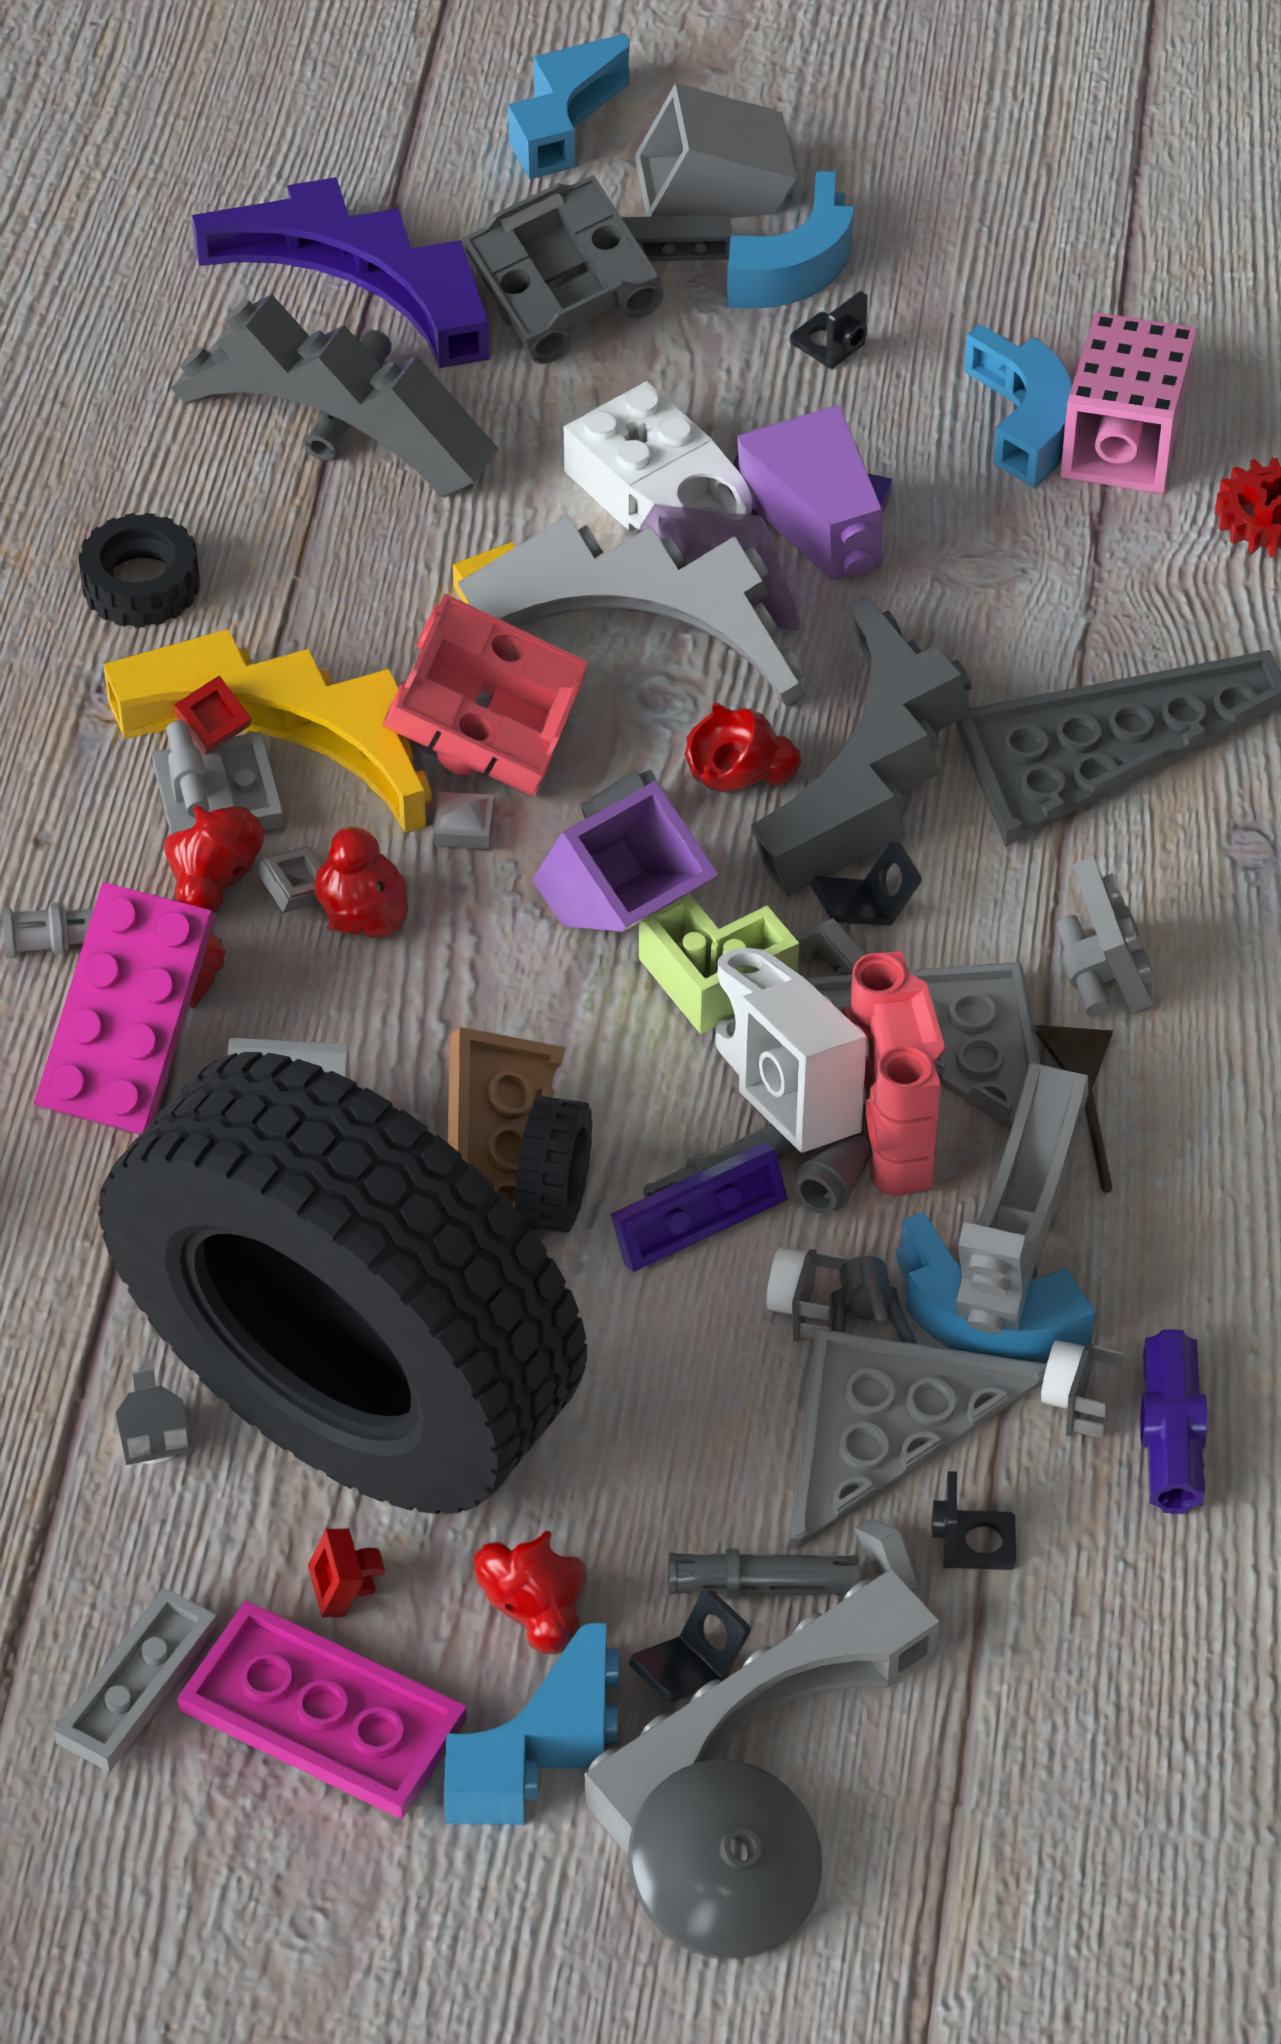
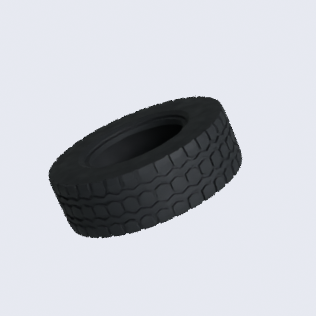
[98,1052,587,1514]

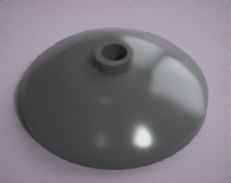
[628,1759,822,1960]

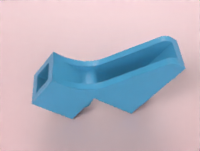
[508,34,630,179]
[444,1623,619,1825]

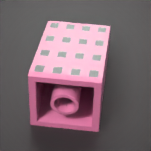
[1060,312,1197,494]

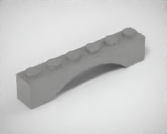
[585,1569,940,1855]

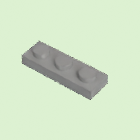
[54,1587,218,1772]

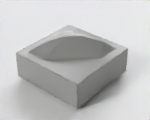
[433,791,495,850]
[256,846,321,913]

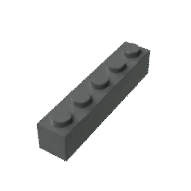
[621,215,732,261]

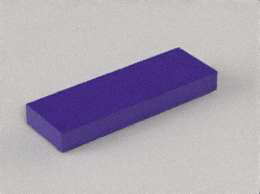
[610,1142,788,1272]

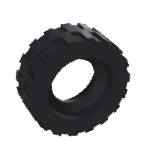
[79,513,200,628]
[514,1096,593,1233]

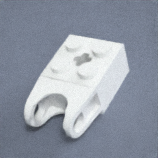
[564,381,753,553]
[715,948,869,1153]

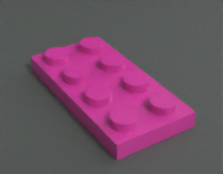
[34,882,216,1135]
[178,1600,467,1819]

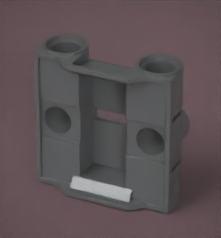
[463,175,663,364]

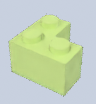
[639,894,799,1034]

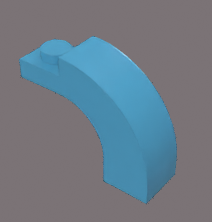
[727,171,854,308]
[964,324,1072,488]
[896,1212,1095,1363]

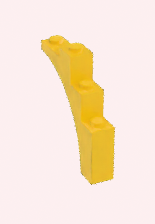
[103,629,432,833]

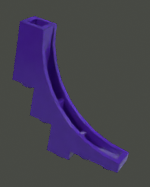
[192,177,490,368]

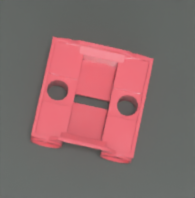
[382,593,588,797]
[841,950,945,1196]

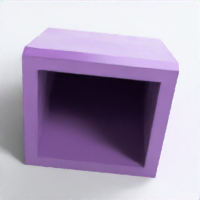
[737,405,882,580]
[532,780,718,932]

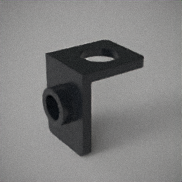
[790,291,868,369]
[810,842,922,926]
[932,1471,1016,1570]
[629,1589,751,1703]

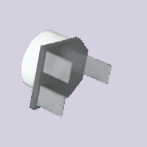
[766,1247,847,1342]
[1041,1340,1124,1439]
[115,1368,194,1465]

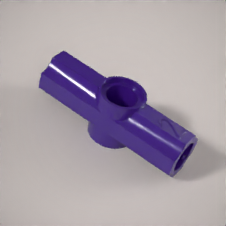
[1140,1329,1207,1514]

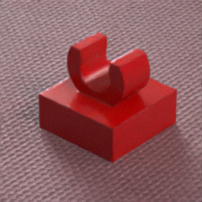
[173,675,252,755]
[307,1528,385,1618]

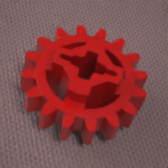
[1215,458,1281,557]

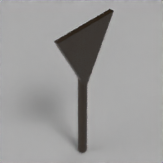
[1032,1025,1113,1193]

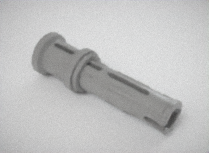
[1,903,94,959]

